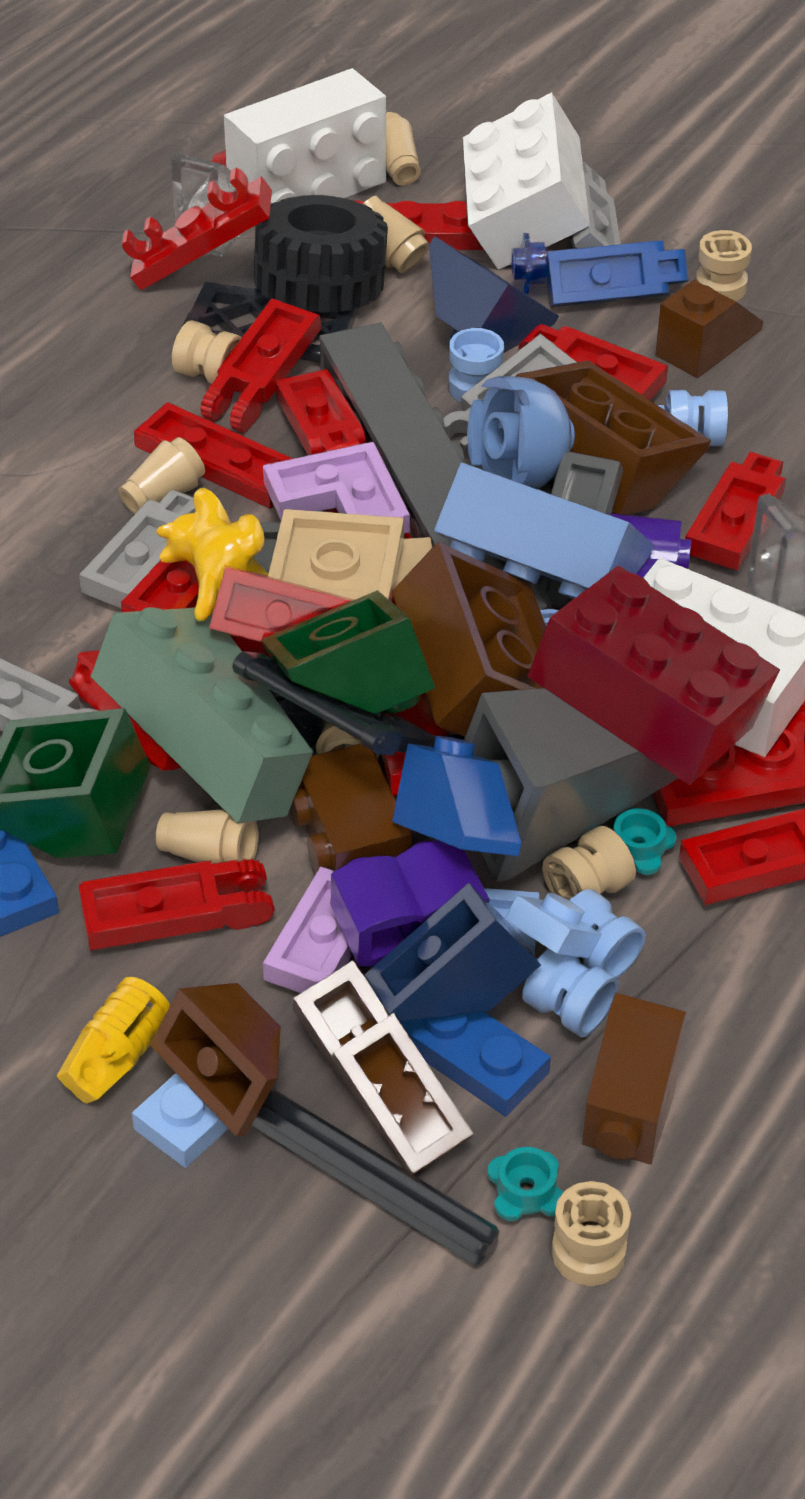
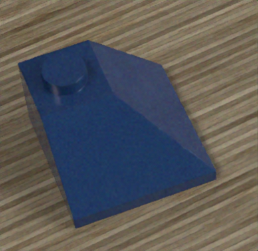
[429,236,559,353]

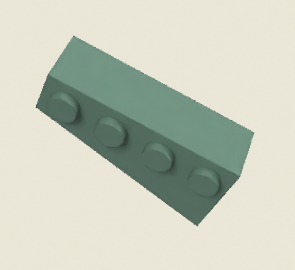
[91,607,313,823]

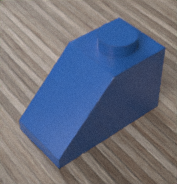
[392,736,521,856]

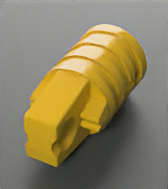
[57,977,170,1104]

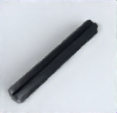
[252,1089,500,1265]

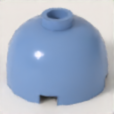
[467,376,575,489]

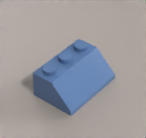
[434,462,654,599]

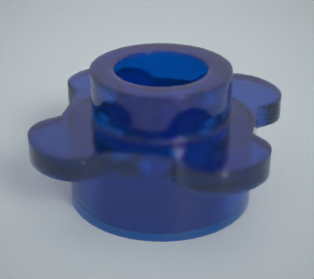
[511,233,547,294]

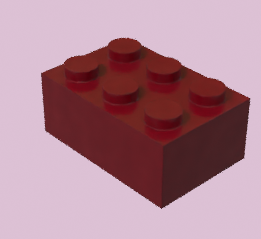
[527,565,780,785]

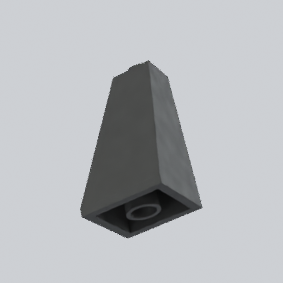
[465,688,678,882]

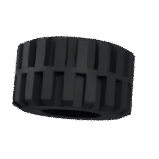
[254,195,388,313]

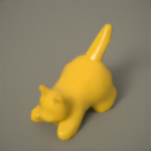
[156,488,268,621]

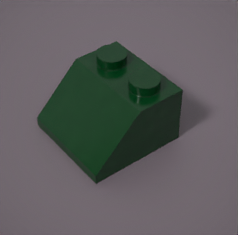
[261,590,435,714]
[0,708,151,859]

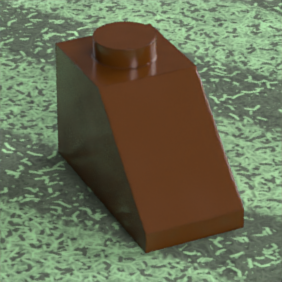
[655,280,763,379]
[150,983,281,1137]
[582,992,686,1165]

